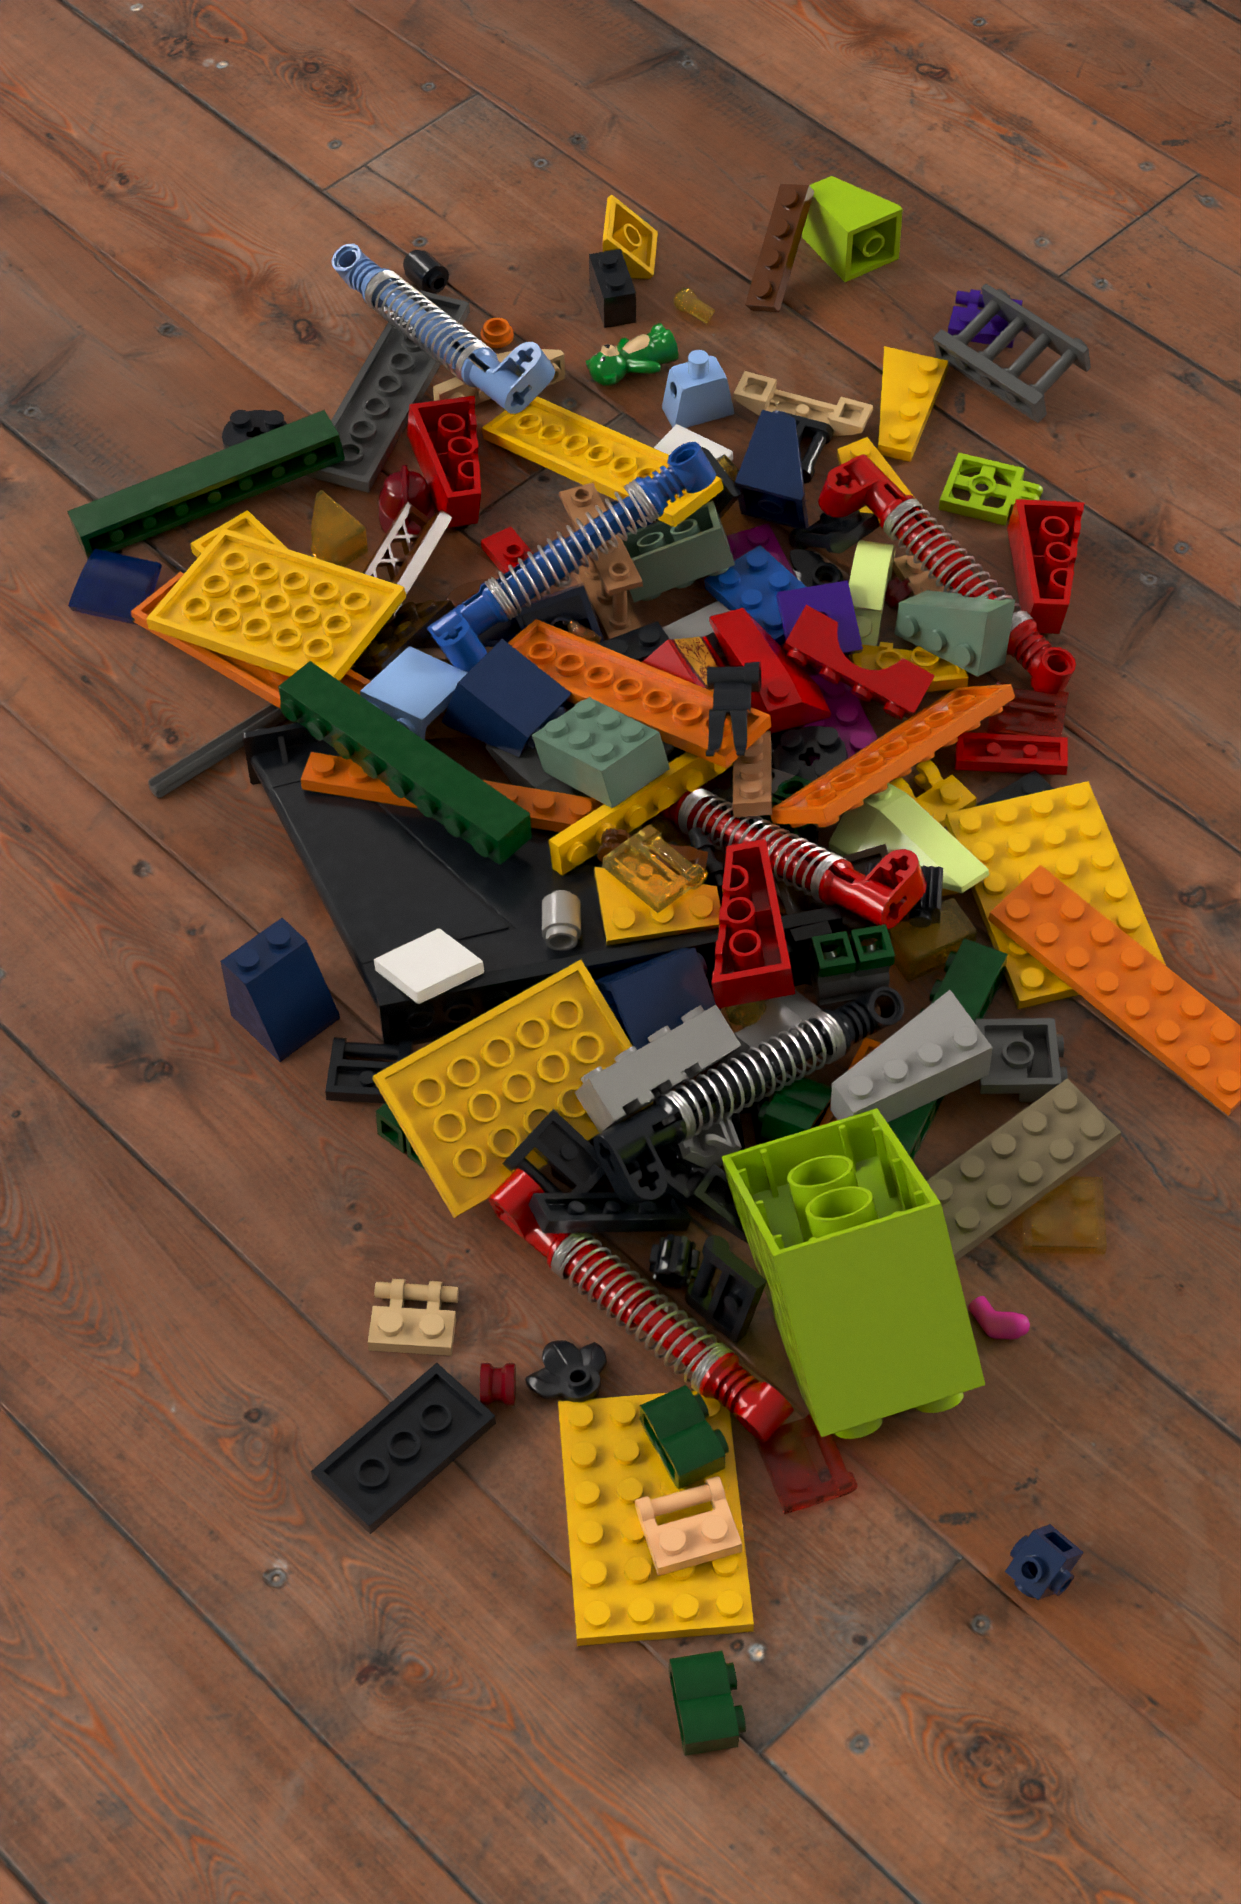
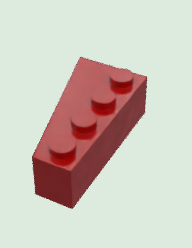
[407,395,481,528]
[1007,499,1085,634]
[711,839,795,1009]

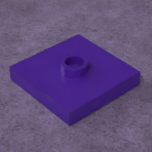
[776,580,863,655]

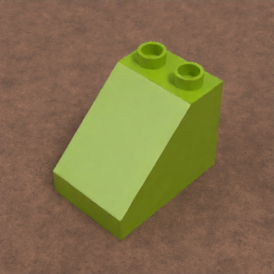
[721,1108,985,1439]

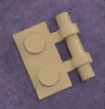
[368,1279,459,1356]

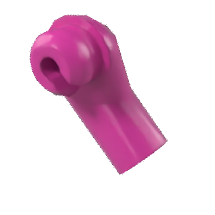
[968,1296,1030,1339]

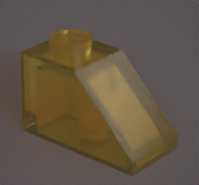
[311,490,368,567]

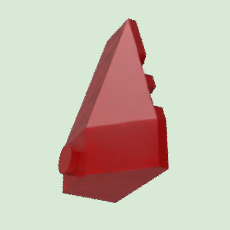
[709,608,831,734]

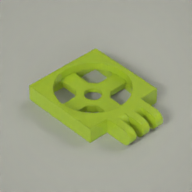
[939,452,1043,526]

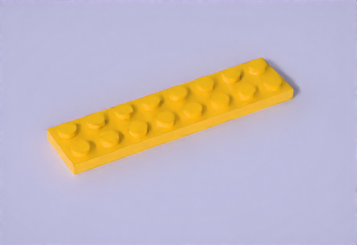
[481,396,724,527]

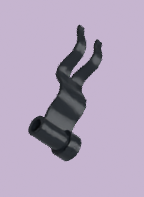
[706,662,762,756]

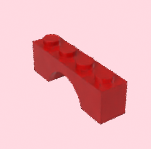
[782,605,935,720]

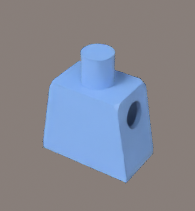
[662,350,734,428]

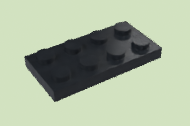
[311,1363,496,1534]

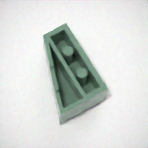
[895,590,1016,677]

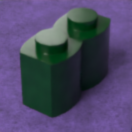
[757,1073,832,1141]
[640,1385,729,1489]
[668,1650,746,1756]

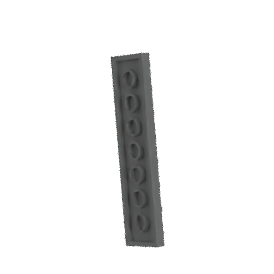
[306,288,470,492]

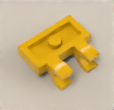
[890,760,977,827]

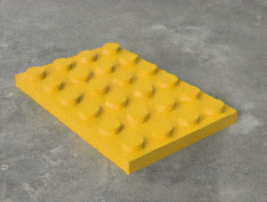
[146,528,406,681]
[945,781,1166,1009]
[372,960,653,1218]
[558,1391,754,1646]

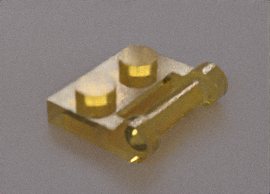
[602,825,708,913]

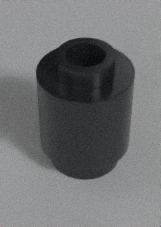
[403,250,449,294]

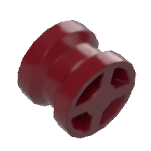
[480,1363,516,1406]

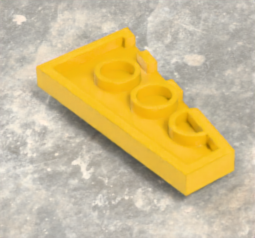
[878,346,949,462]

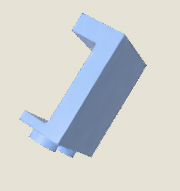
[360,646,468,740]

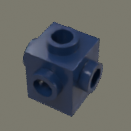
[1005,1524,1084,1600]

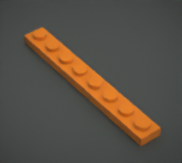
[301,752,604,832]

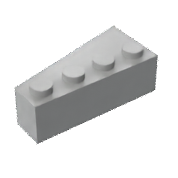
[830,990,993,1122]
[575,1005,742,1133]

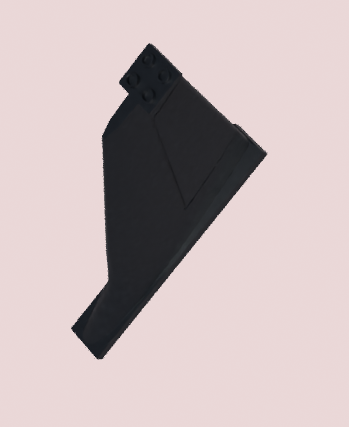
[242,722,843,1045]

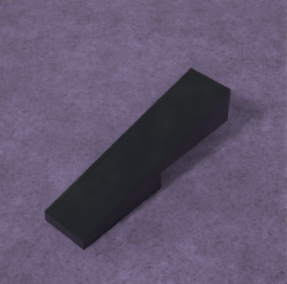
[626,1125,748,1243]

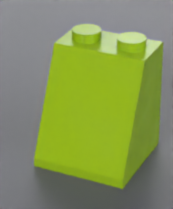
[802,176,903,282]

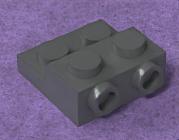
[975,1018,1068,1102]

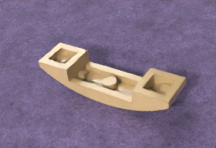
[733,371,873,436]

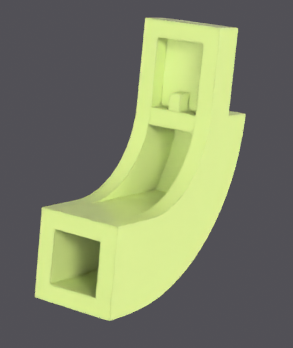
[849,540,896,646]

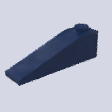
[478,583,604,647]

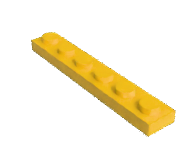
[548,752,733,876]

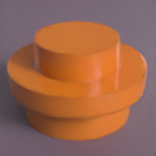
[480,318,514,348]

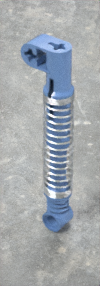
[331,244,555,414]

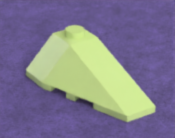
[829,783,989,893]

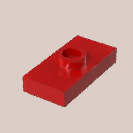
[481,526,534,574]

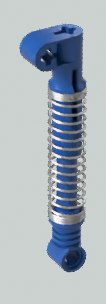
[427,442,716,672]

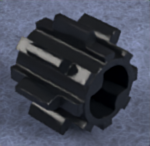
[649,1234,700,1289]

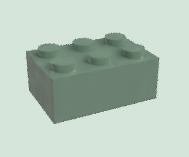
[622,501,735,603]
[532,697,670,808]

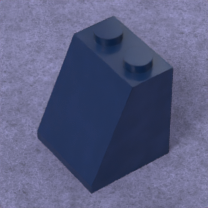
[735,410,809,529]
[442,639,572,757]
[220,918,340,1062]
[594,948,722,1050]

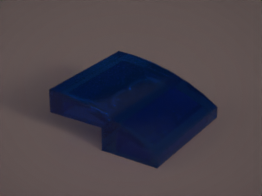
[68,549,162,625]

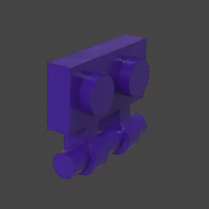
[948,289,1023,348]

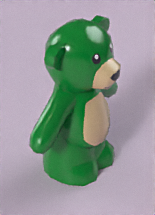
[586,323,679,386]

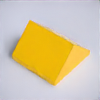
[602,195,658,279]

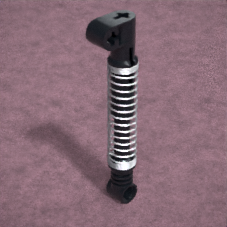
[593,986,904,1205]

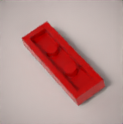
[955,732,1068,775]

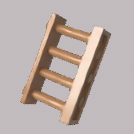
[559,483,643,640]

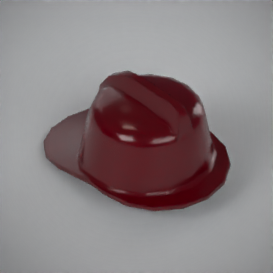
[379,465,434,535]

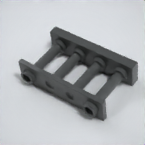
[933,283,1091,423]

